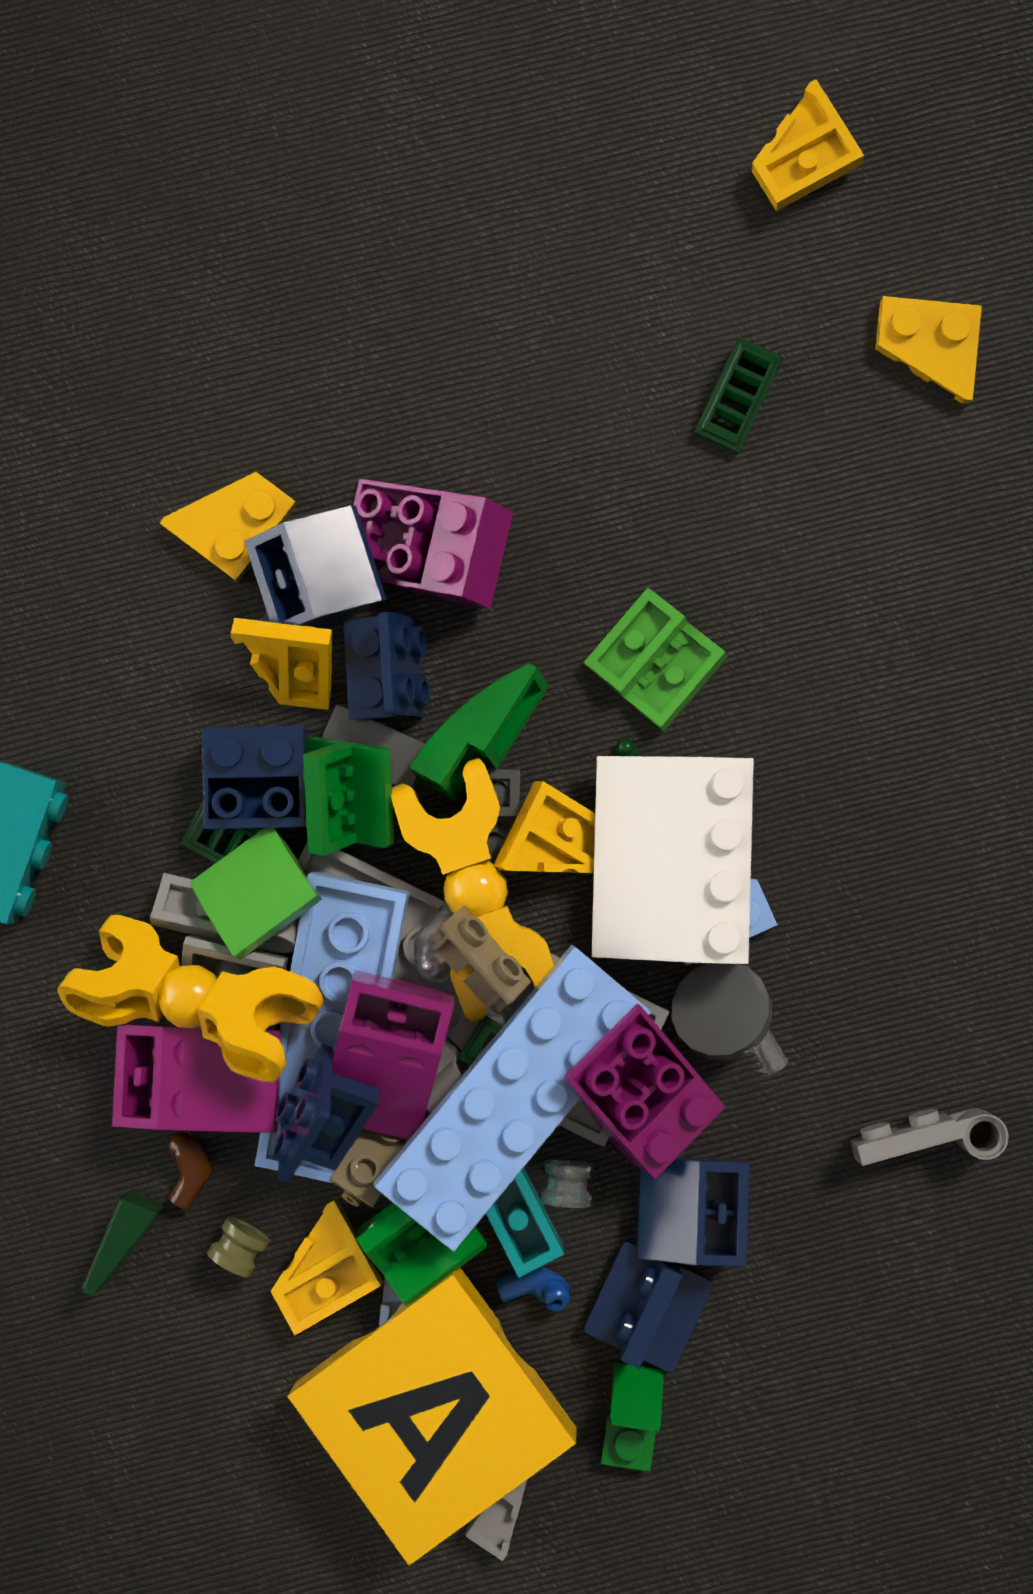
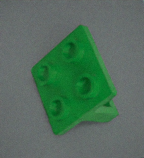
[303,737,394,856]
[356,1203,487,1306]

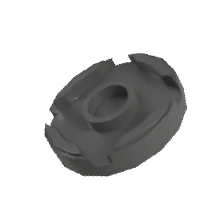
[672,963,772,1061]

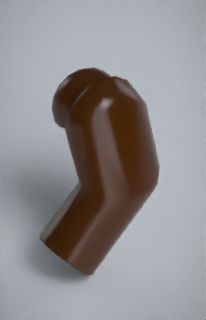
[168,1133,211,1210]

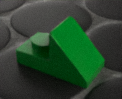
[600,1360,664,1472]

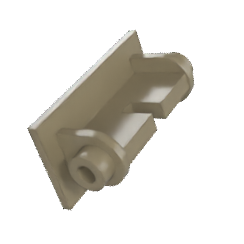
[429,906,531,1013]
[330,1129,408,1207]

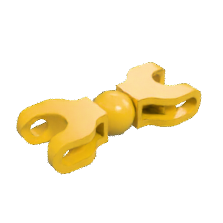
[391,758,554,1023]
[58,915,324,1082]

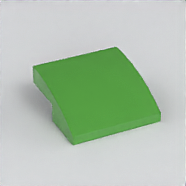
[584,588,728,732]
[190,828,322,960]

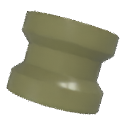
[207,1216,270,1278]

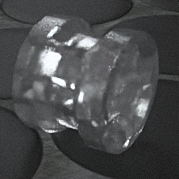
[541,1159,594,1208]

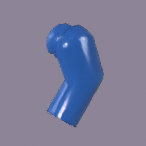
[495,1266,570,1311]

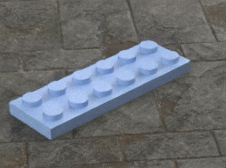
[254,871,410,1183]
[373,945,651,1252]

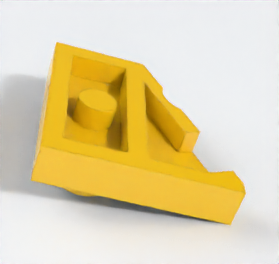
[752,79,864,211]
[875,296,982,404]
[160,472,297,582]
[231,618,332,710]
[493,781,595,873]
[271,1198,384,1335]

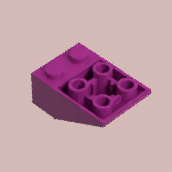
[353,478,514,609]
[332,970,455,1140]
[564,1004,725,1179]
[112,1022,282,1133]

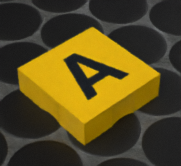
[287,1268,577,1565]

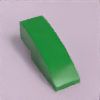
[408,663,549,802]

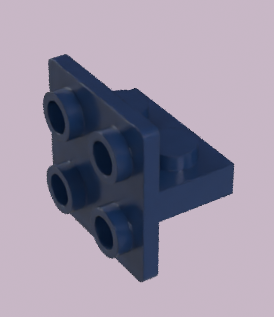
[343,611,430,720]
[273,1043,379,1183]
[584,1240,714,1372]

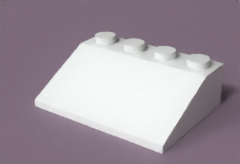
[591,756,754,964]

